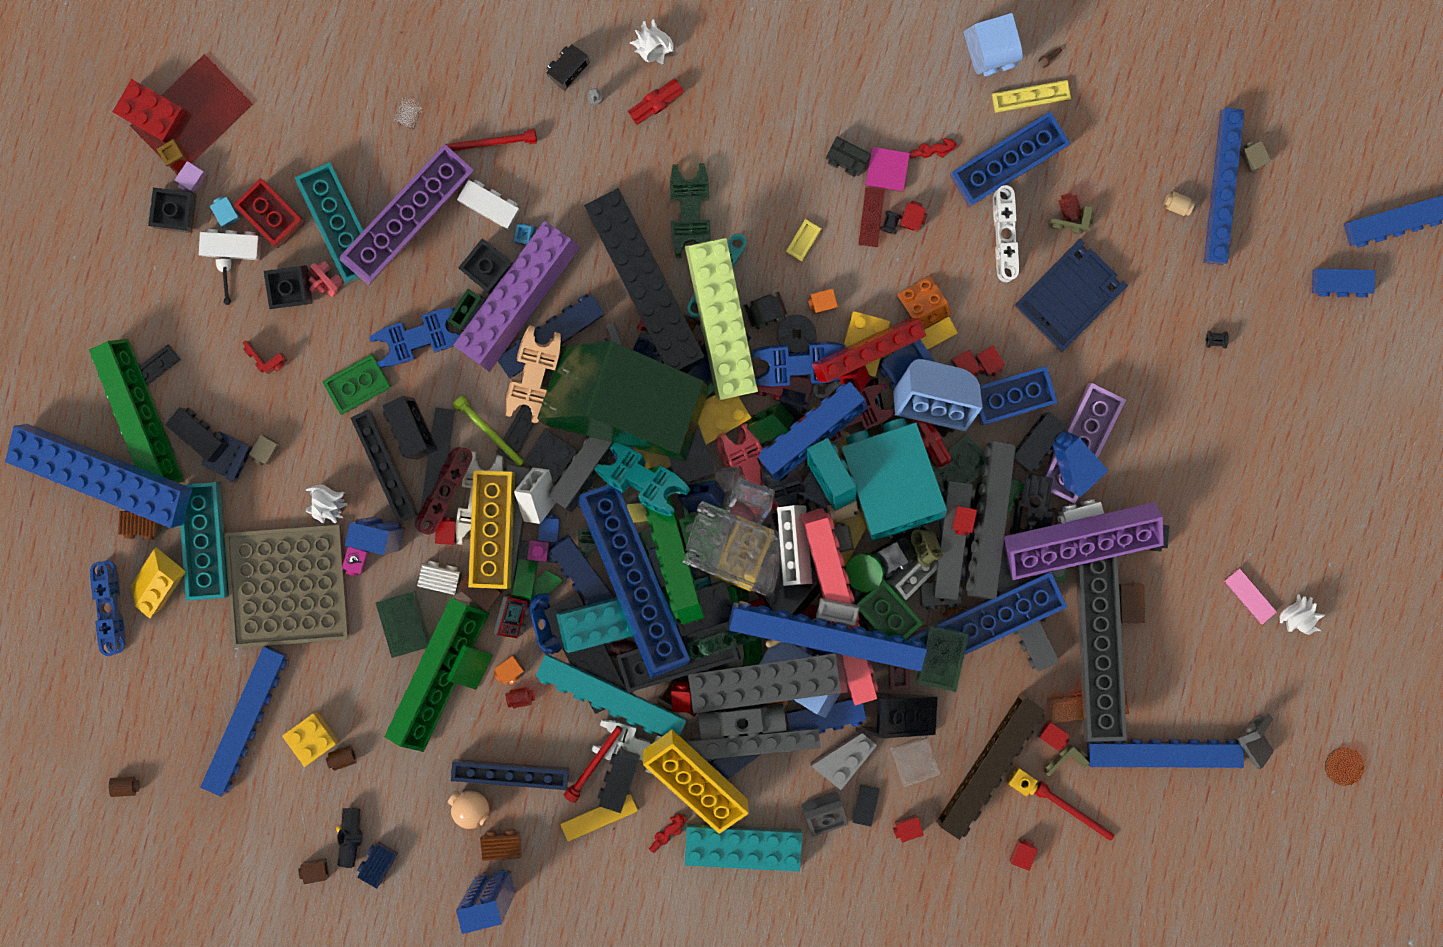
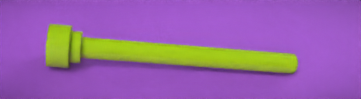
[452,395,525,467]

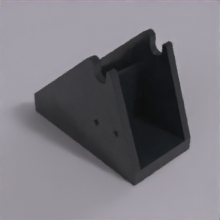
[754,559,821,616]
[856,693,938,738]

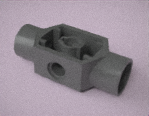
[698,704,786,740]

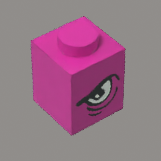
[342,547,369,576]

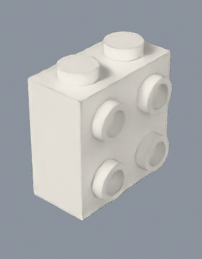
[514,468,556,524]
[1056,499,1104,524]

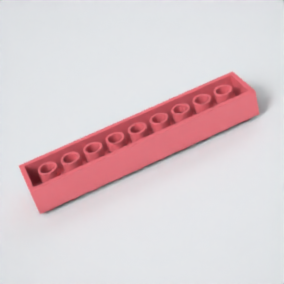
[800,508,879,705]

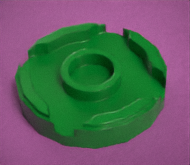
[846,553,885,592]

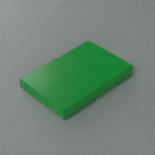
[322,354,392,415]

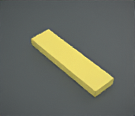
[992,80,1071,113]

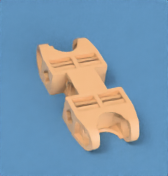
[506,325,561,423]

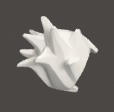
[630,19,674,65]
[306,484,347,523]
[1279,594,1325,635]

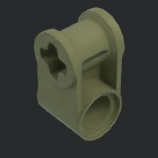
[911,529,943,568]

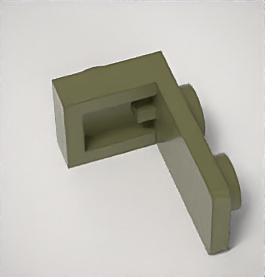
[1048,206,1095,234]
[1044,744,1089,776]

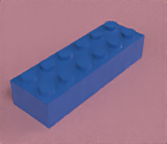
[950,111,1070,207]
[758,382,868,482]
[345,517,406,555]

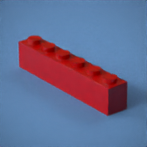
[811,318,926,383]

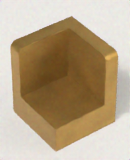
[157,139,188,166]

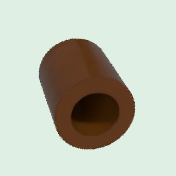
[326,745,357,771]
[109,777,140,797]

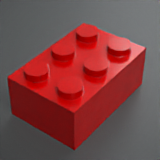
[112,79,187,143]
[233,178,305,248]

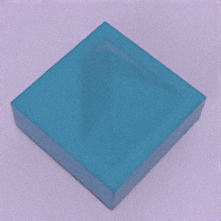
[513,223,537,245]

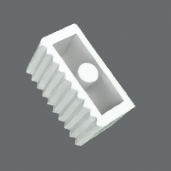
[417,560,461,595]

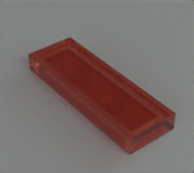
[858,188,885,247]

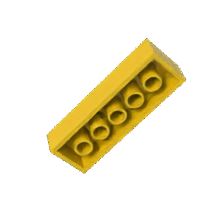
[635,395,751,469]
[468,470,516,589]
[643,730,749,834]

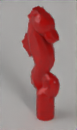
[909,138,958,159]
[649,814,686,854]

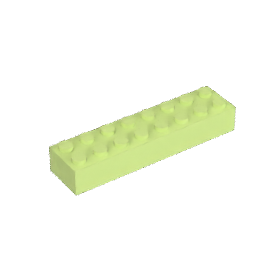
[685,238,758,400]

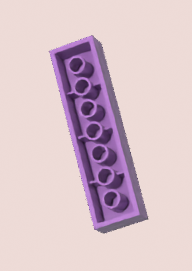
[340,144,474,286]
[453,221,580,372]
[1004,502,1164,580]

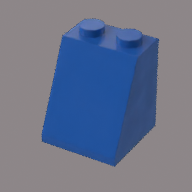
[1052,431,1108,497]

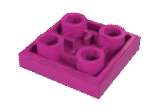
[865,147,910,192]

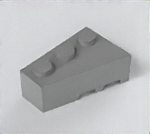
[810,732,877,790]

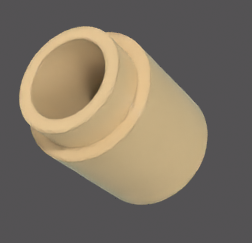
[1164,191,1195,216]

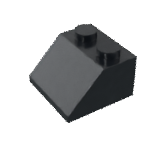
[546,44,590,91]

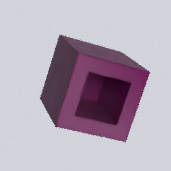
[527,540,550,562]

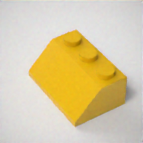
[131,547,186,618]

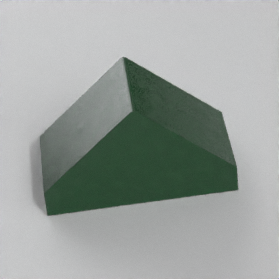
[537,341,709,461]

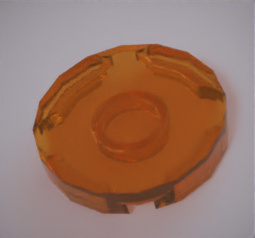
[1325,747,1364,786]

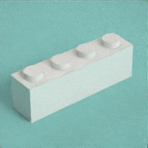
[777,505,812,586]

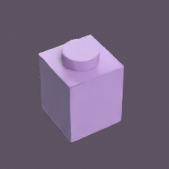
[175,161,207,193]

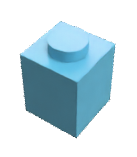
[210,196,242,228]

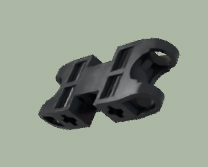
[760,465,811,536]

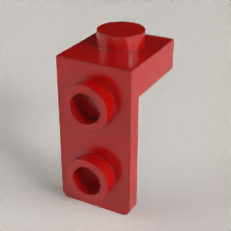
[243,340,287,374]

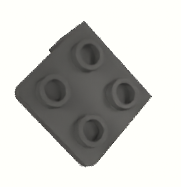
[1238,714,1273,769]

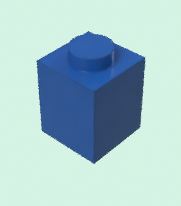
[538,514,560,542]

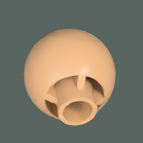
[448,790,489,829]

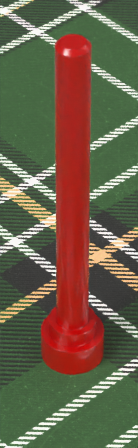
[445,128,537,151]
[563,726,623,803]
[1034,781,1114,841]

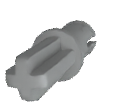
[587,88,603,105]

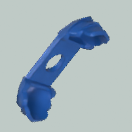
[530,594,562,654]

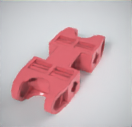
[716,423,779,522]

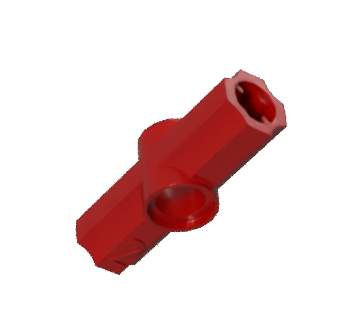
[628,78,684,125]
[909,418,952,468]

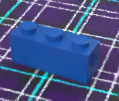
[1312,269,1375,298]

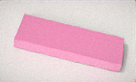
[1224,568,1276,624]

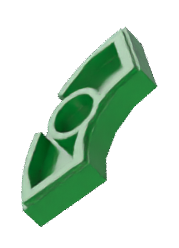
[511,570,563,597]

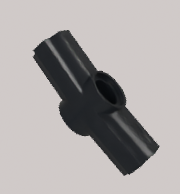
[337,808,363,868]

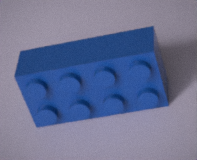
[978,366,1058,425]

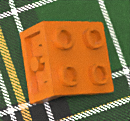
[897,276,952,330]

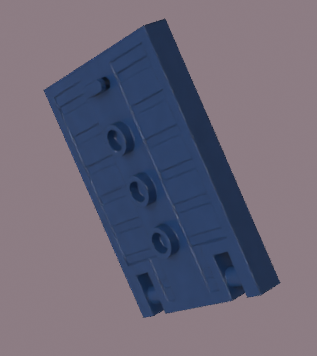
[1014,238,1128,352]

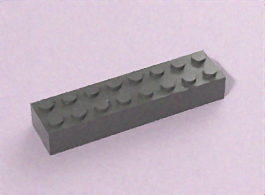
[688,653,848,713]

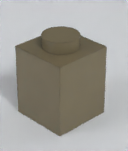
[1240,140,1271,172]
[249,435,280,466]

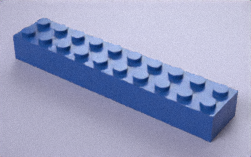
[5,424,192,528]
[578,485,690,678]

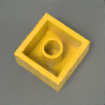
[282,711,339,767]

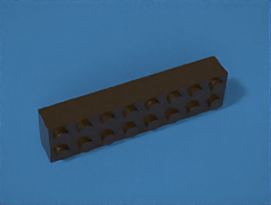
[936,694,1045,840]

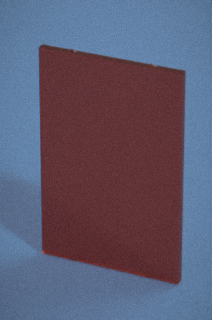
[130,54,253,175]

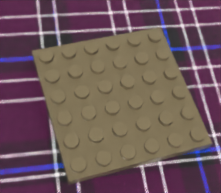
[224,525,349,648]

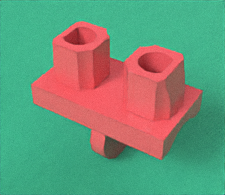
[308,260,343,297]

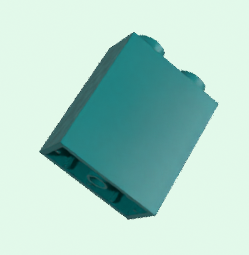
[842,418,947,542]

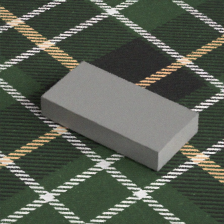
[816,598,860,626]

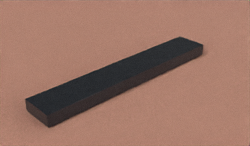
[421,407,455,522]

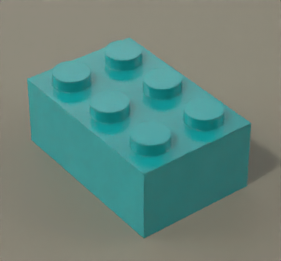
[807,438,858,511]

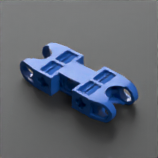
[369,308,461,367]
[751,341,846,387]
[90,560,126,656]

